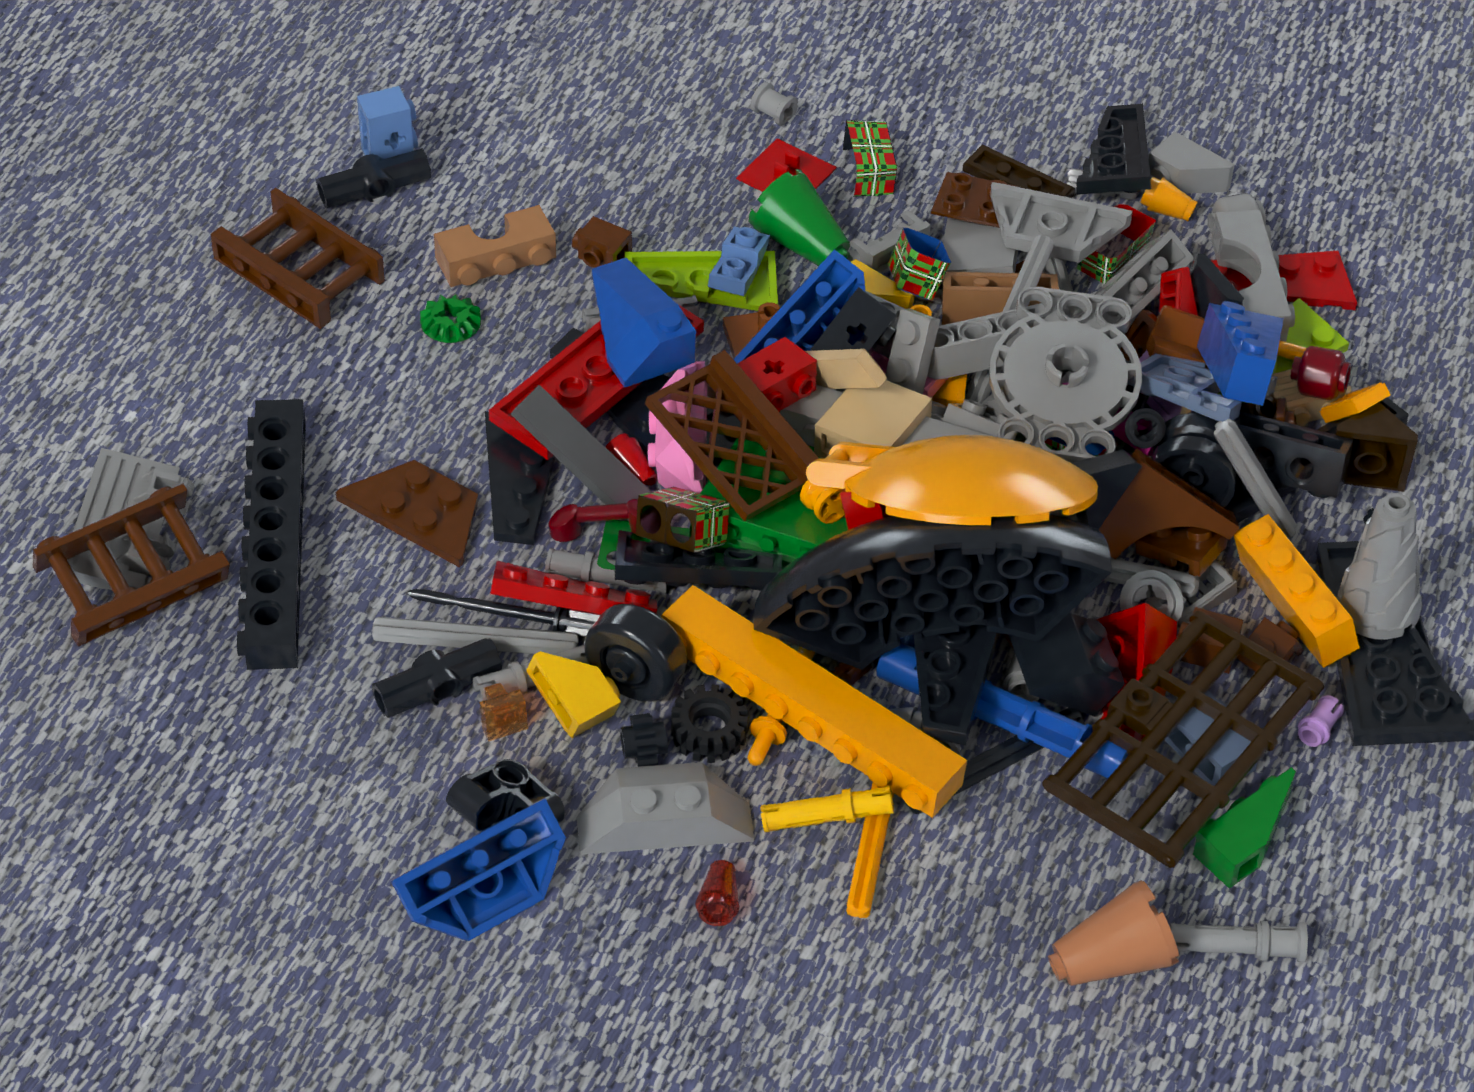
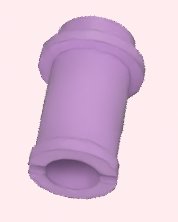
[1298,695,1344,747]

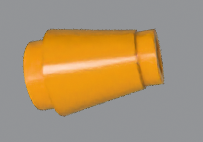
[1140,177,1198,221]

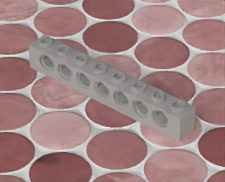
[982,229,1194,417]

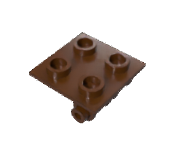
[931,172,1019,228]

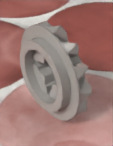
[1120,569,1186,623]

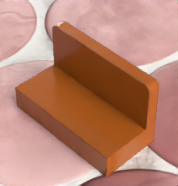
[1146,305,1208,369]

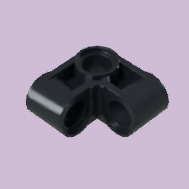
[446,759,565,831]

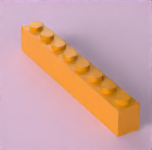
[661,585,967,818]

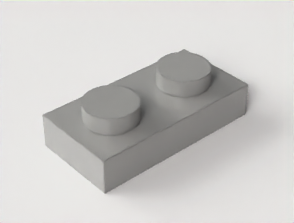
[886,308,940,394]

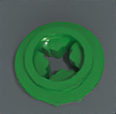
[420,294,481,343]

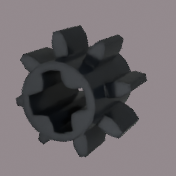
[620,713,668,767]

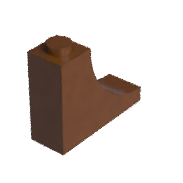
[1080,449,1240,560]

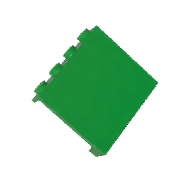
[689,438,848,567]

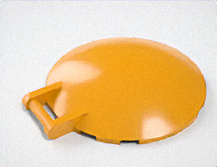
[806,435,1098,525]

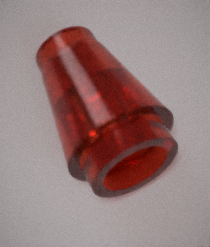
[695,860,740,926]

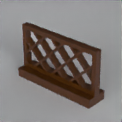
[645,350,819,522]

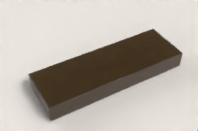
[962,144,1075,198]

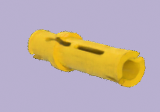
[760,786,894,832]

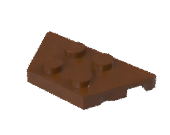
[335,460,478,568]

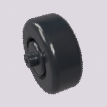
[584,604,687,702]

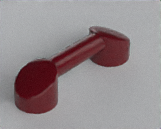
[548,499,638,542]

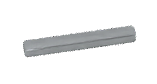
[1214,419,1297,538]

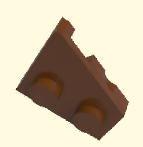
[1135,527,1227,577]

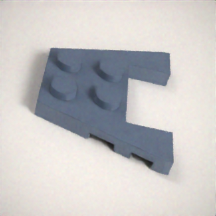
[1127,354,1278,422]

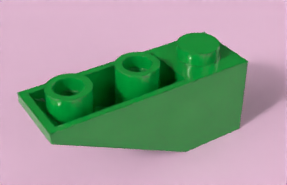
[1193,767,1296,889]

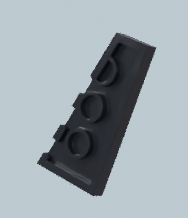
[1076,103,1151,195]
[485,411,555,545]
[615,530,782,591]

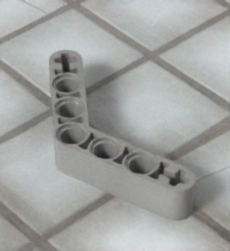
[860,291,1070,379]

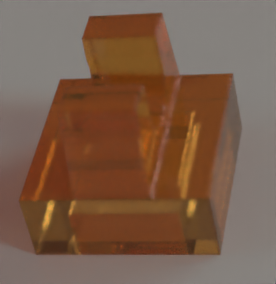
[479,683,528,742]

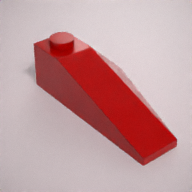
[1096,603,1177,741]

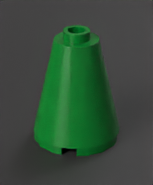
[748,169,850,267]

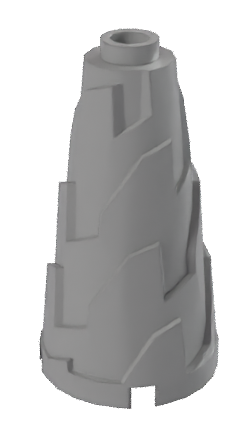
[1337,493,1422,639]

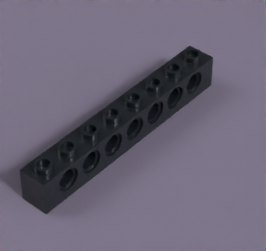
[237,399,306,670]

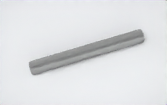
[965,235,1054,403]
[372,617,579,654]

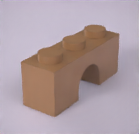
[434,205,556,287]

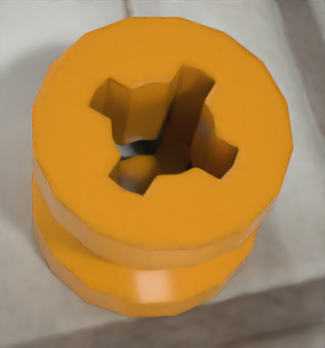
[800,480,845,524]

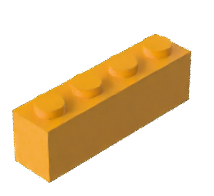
[1234,514,1359,668]

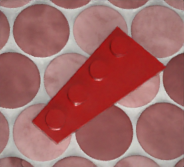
[1192,250,1357,310]
[490,560,657,615]

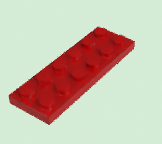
[489,304,704,460]

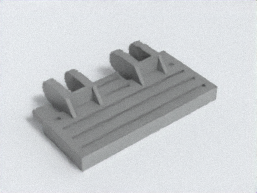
[67,448,195,590]

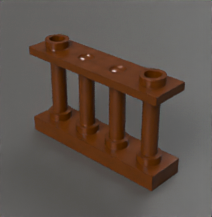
[210,188,385,329]
[33,483,230,647]

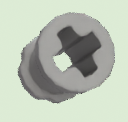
[750,82,798,126]

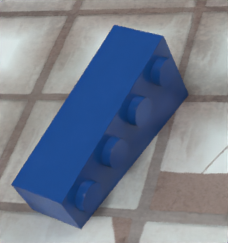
[1197,301,1284,406]

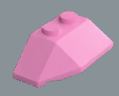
[648,361,707,494]

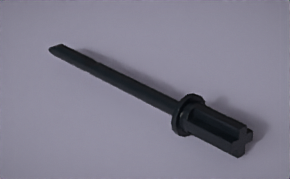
[407,589,600,637]

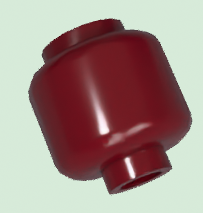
[1290,346,1351,400]

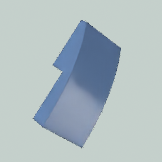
[708,226,770,296]

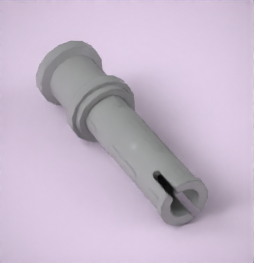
[1170,921,1308,962]

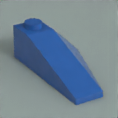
[592,258,696,388]

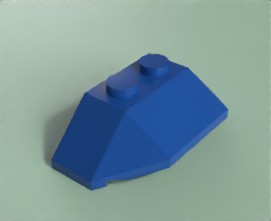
[733,249,866,363]
[391,798,566,941]

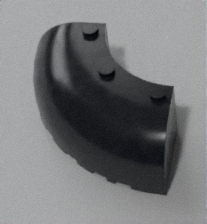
[754,514,1112,670]

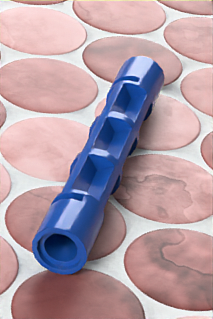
[876,642,1129,778]

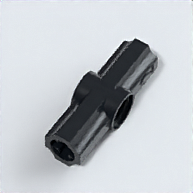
[316,148,431,208]
[372,638,502,718]

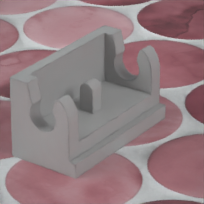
[848,211,931,274]

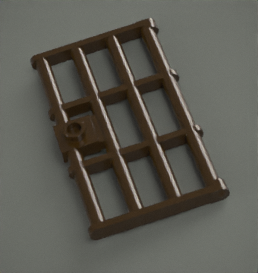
[1042,611,1324,868]

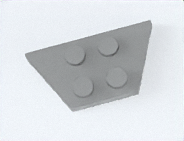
[990,182,1132,263]

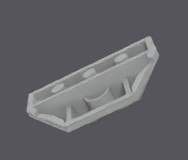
[577,762,754,854]

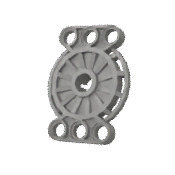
[989,287,1142,463]

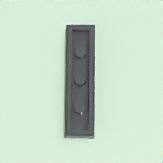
[511,385,652,521]

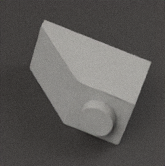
[1149,132,1235,194]

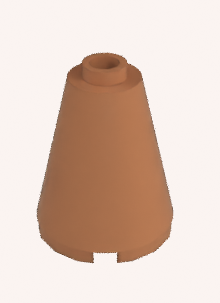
[1048,880,1179,986]

